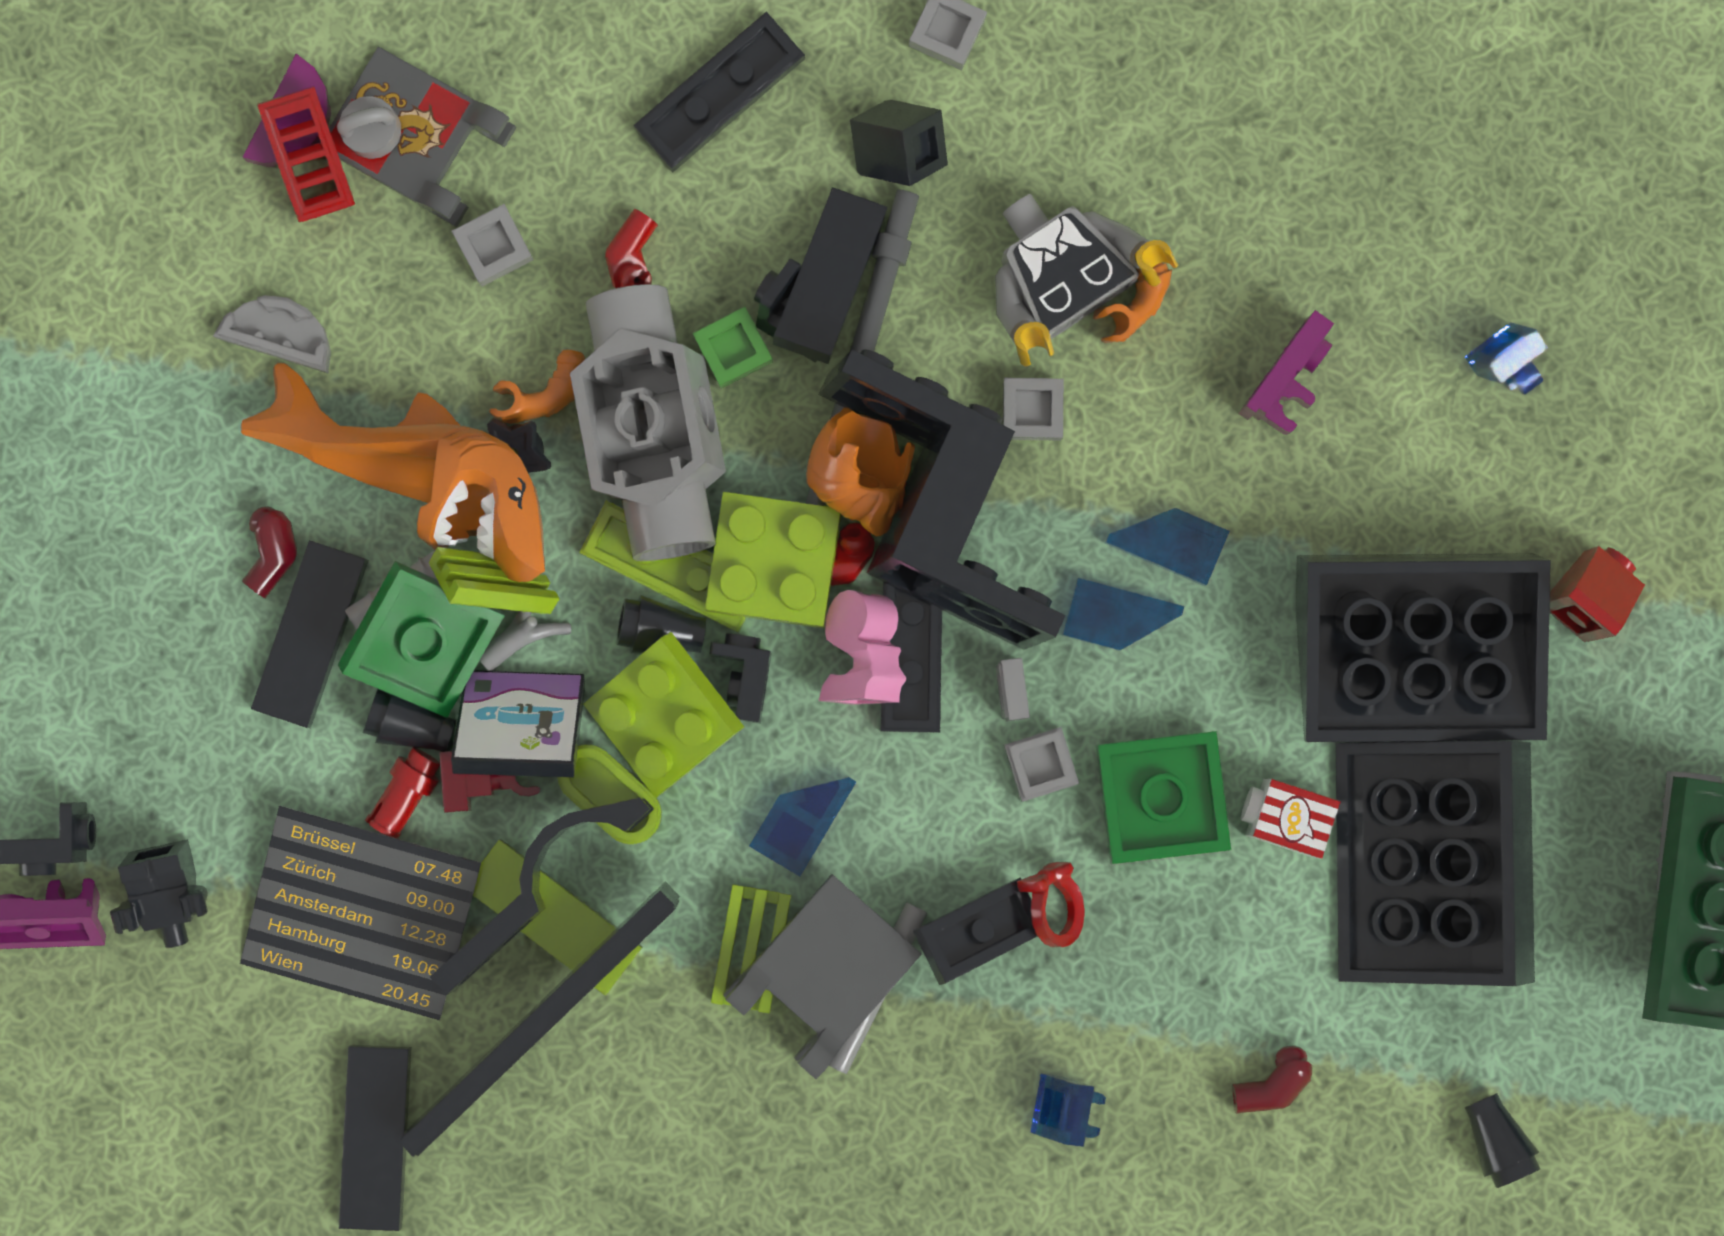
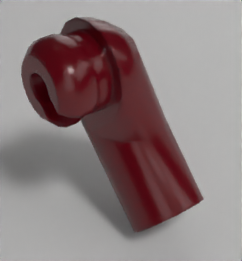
[242,506,297,599]
[1232,1045,1313,1114]

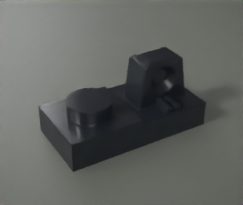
[913,877,1038,985]

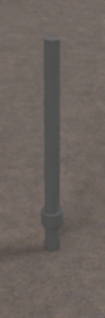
[805,189,919,507]

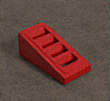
[257,86,355,223]

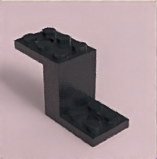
[818,349,1066,650]

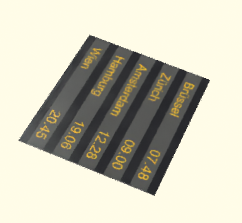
[240,805,481,1021]

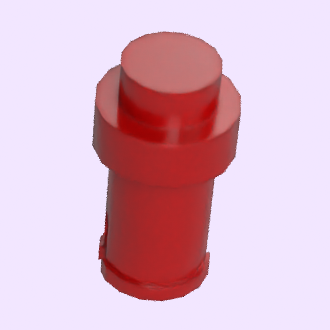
[365,747,440,839]

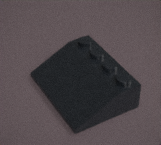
[1296,553,1551,742]
[1335,741,1535,986]

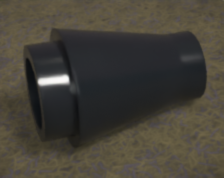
[617,595,706,653]
[363,689,456,752]
[1465,1093,1541,1188]

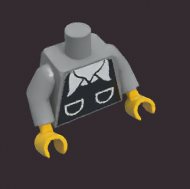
[995,194,1178,367]

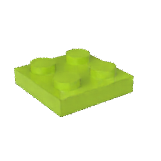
[705,492,841,629]
[583,632,745,798]

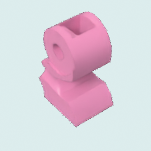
[819,590,906,705]

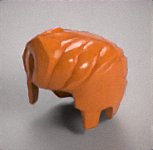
[806,408,915,536]

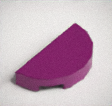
[243,54,331,168]

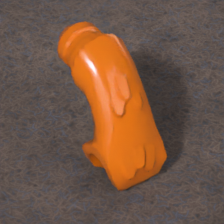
[1093,262,1172,343]
[489,350,586,424]

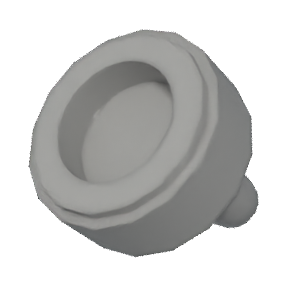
[337,96,401,159]

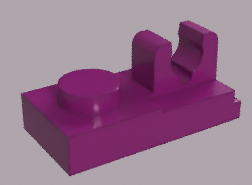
[1238,310,1334,435]
[0,878,106,949]

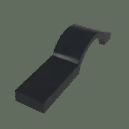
[430,798,654,995]

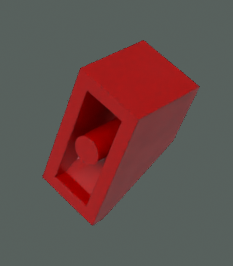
[1550,546,1645,642]

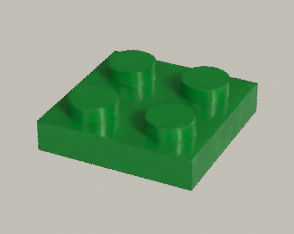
[338,561,505,718]
[1096,731,1231,864]

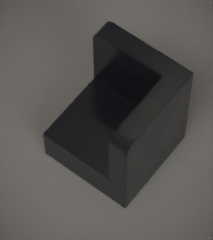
[850,100,948,186]

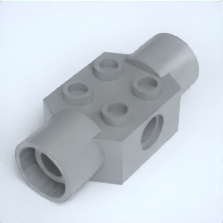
[570,284,726,561]

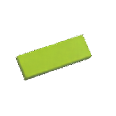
[579,500,747,633]
[473,839,643,996]

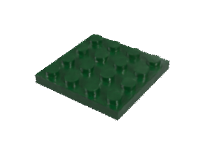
[1642,776,1724,1030]

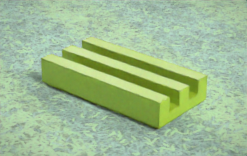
[428,547,560,614]
[711,884,791,1014]

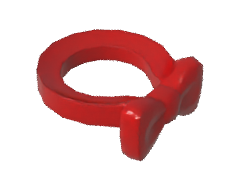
[1017,862,1085,947]

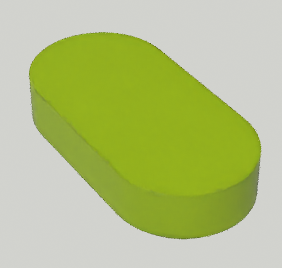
[557,745,662,844]

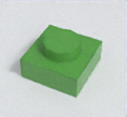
[693,307,773,389]

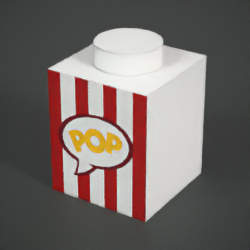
[1241,779,1340,859]

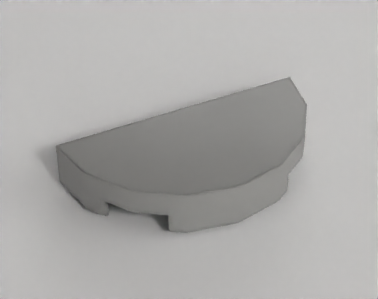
[213,295,331,374]

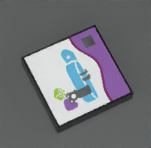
[451,670,585,778]

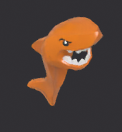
[241,363,545,582]

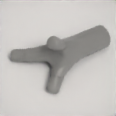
[480,611,572,671]

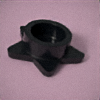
[487,418,552,474]

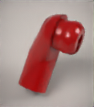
[605,209,658,289]
[831,523,875,586]

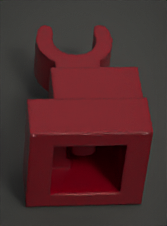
[439,751,541,813]

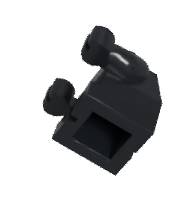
[110,839,208,948]

